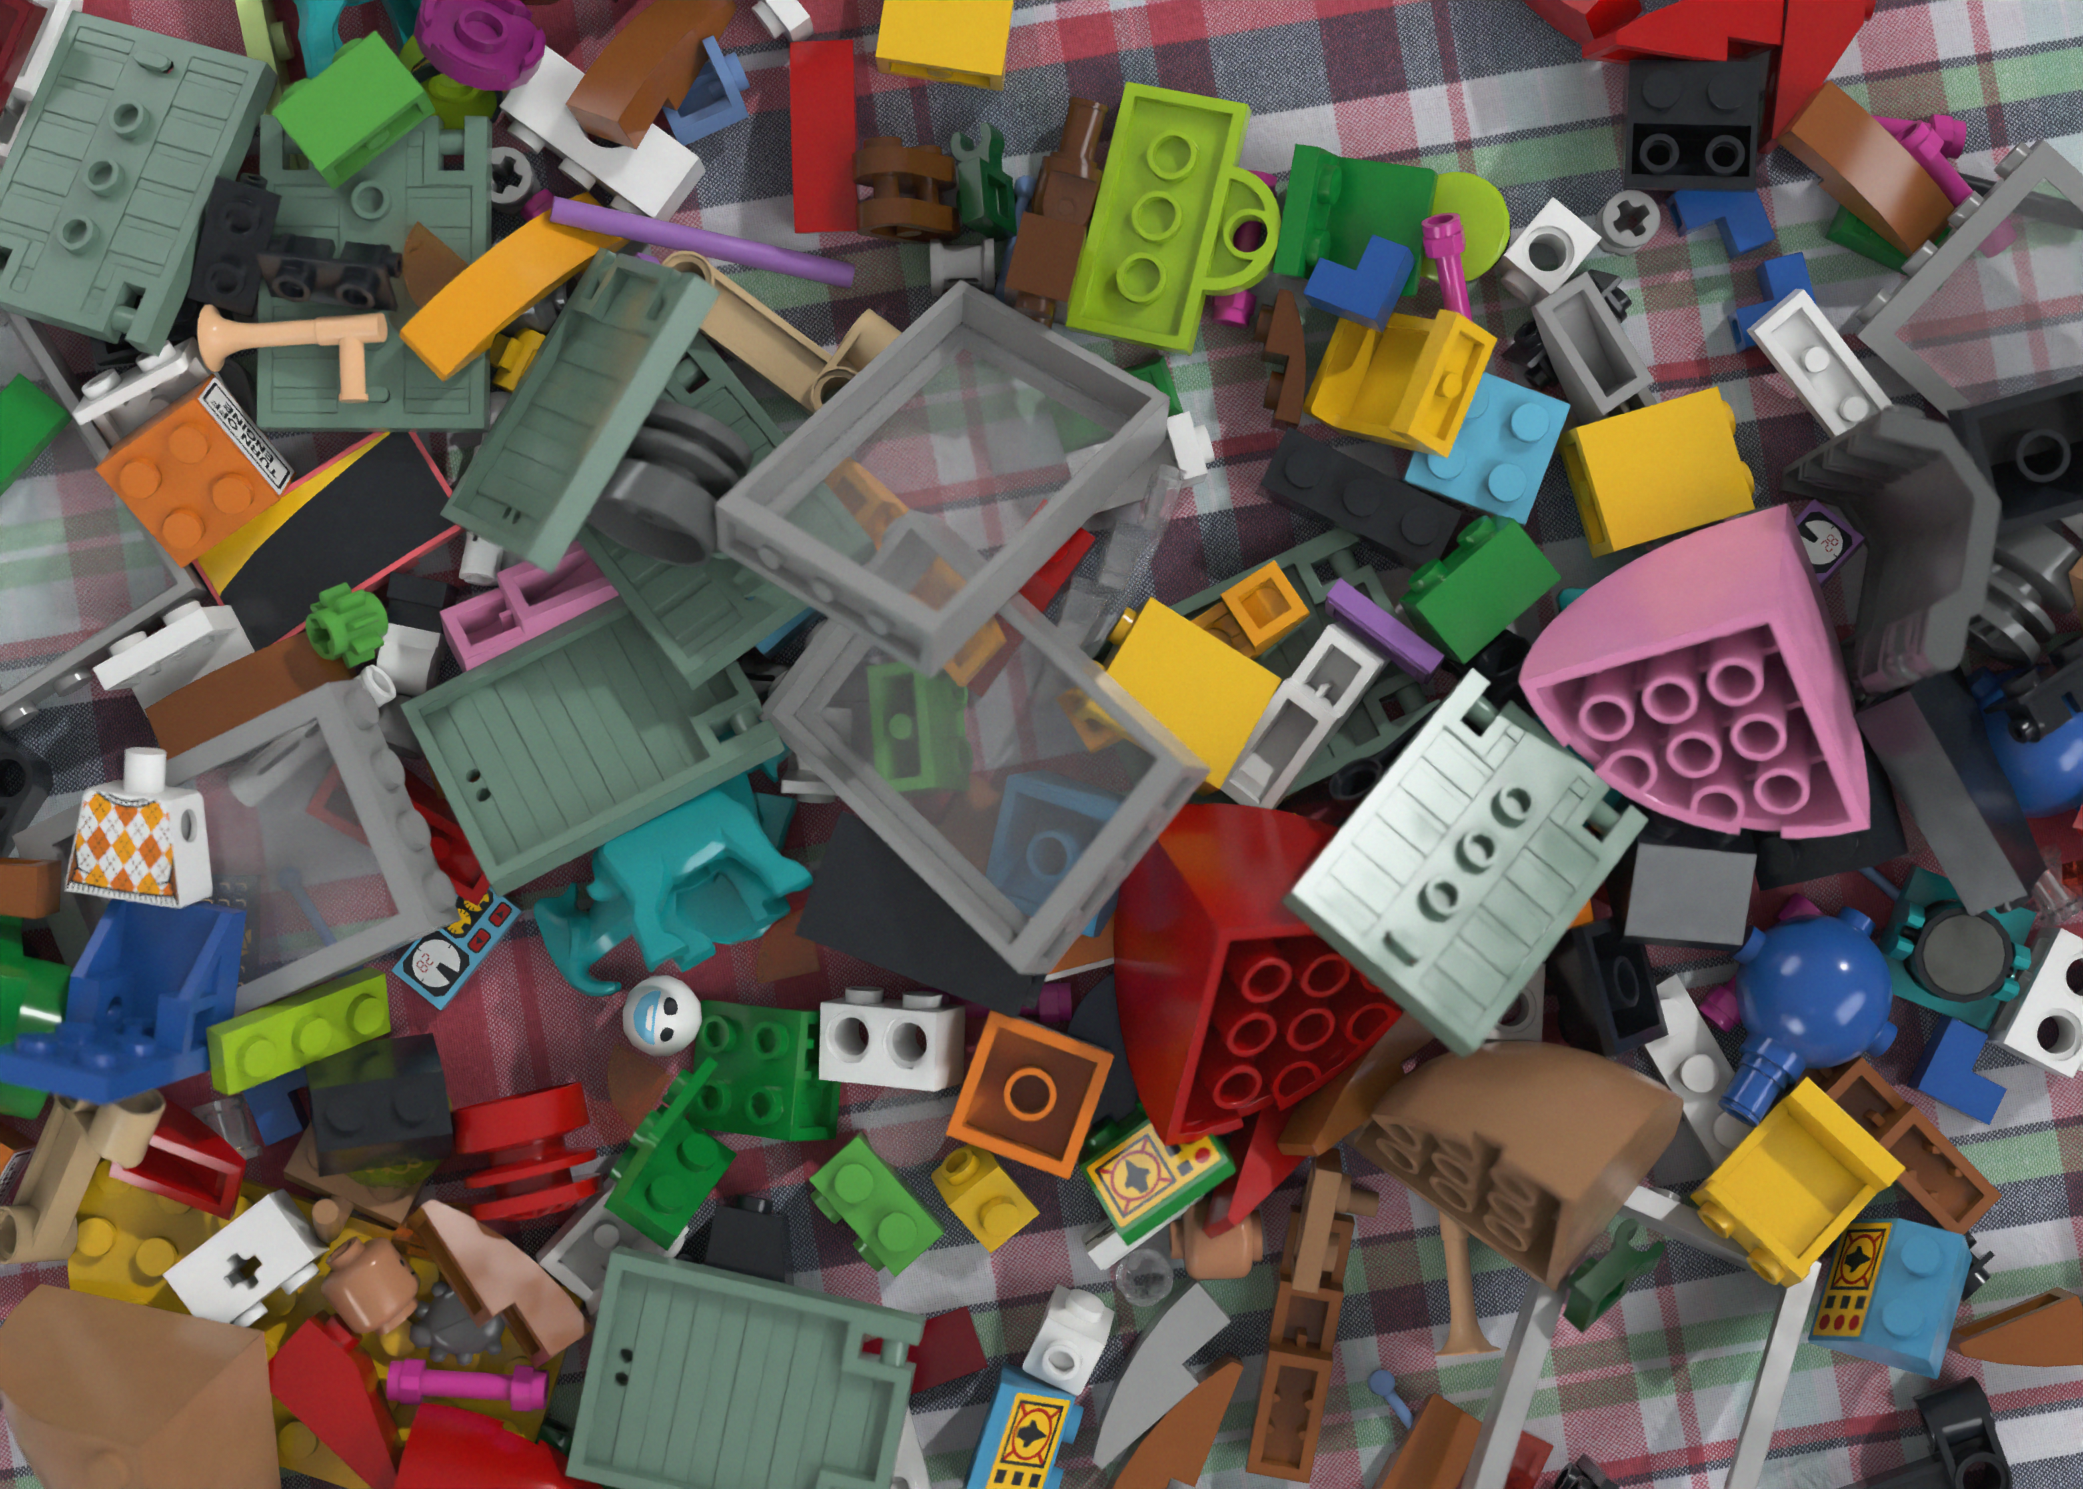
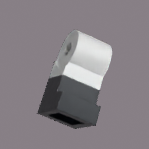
[376,572,459,698]

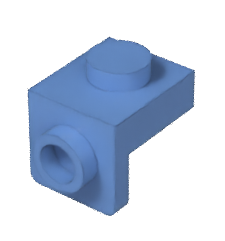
[662,35,751,146]

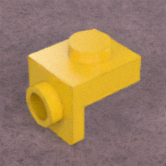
[931,1143,1040,1254]

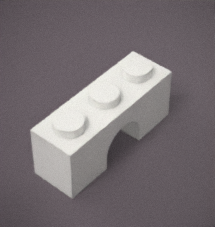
[499,45,706,222]

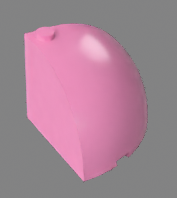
[1518,503,1870,839]

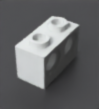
[1986,927,2083,1079]
[819,986,965,1091]

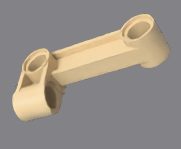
[661,251,902,416]
[0,1089,166,1265]

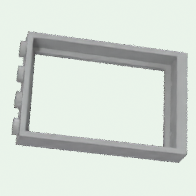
[1461,1185,1822,1489]

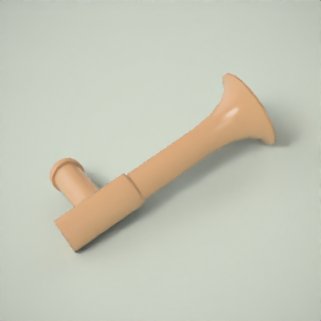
[197,304,388,403]
[1434,1210,1501,1356]

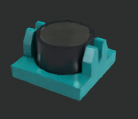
[1878,864,2037,1031]

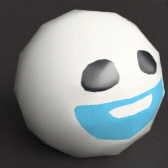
[623,975,702,1057]

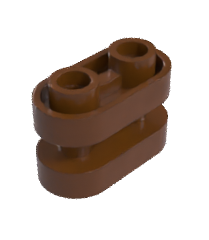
[851,136,961,244]

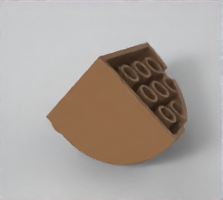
[1344,1041,1684,1293]
[0,1284,281,1489]

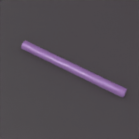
[549,196,855,289]

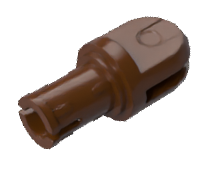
[1032,97,1109,226]

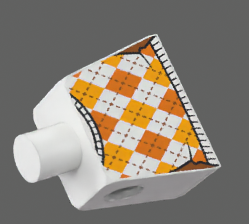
[65,747,212,908]

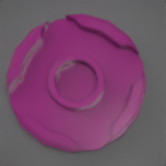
[414,0,546,91]

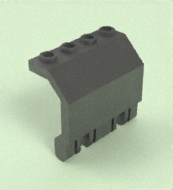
[1779,405,2001,704]

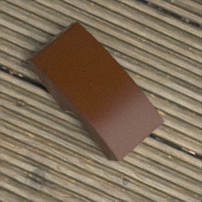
[1253,288,1306,431]

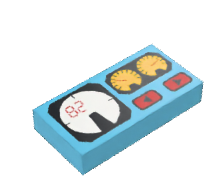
[391,885,525,1011]

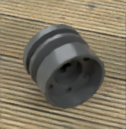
[586,398,754,567]
[1965,524,2083,669]

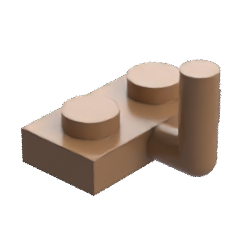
[283,1121,431,1243]
[1290,1148,1379,1294]

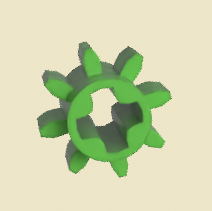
[305,582,388,668]

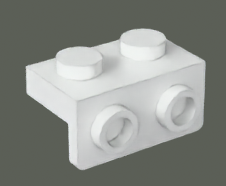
[72,336,237,447]
[93,601,255,718]
[535,1178,689,1321]

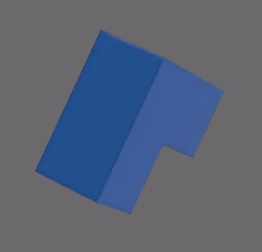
[1665,187,1776,260]
[1303,235,1416,333]
[1727,252,1817,354]
[1907,1015,2007,1125]
[243,1066,310,1146]

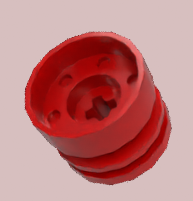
[450,1081,605,1222]

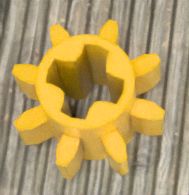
[490,327,546,393]

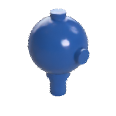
[1966,665,2083,818]
[1717,906,1898,1127]

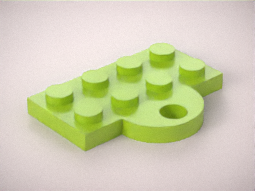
[1065,81,1283,356]

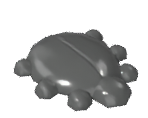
[409,1281,506,1366]

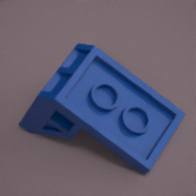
[0,898,246,1105]

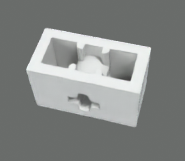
[163,1188,330,1328]

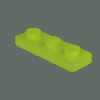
[206,967,391,1096]

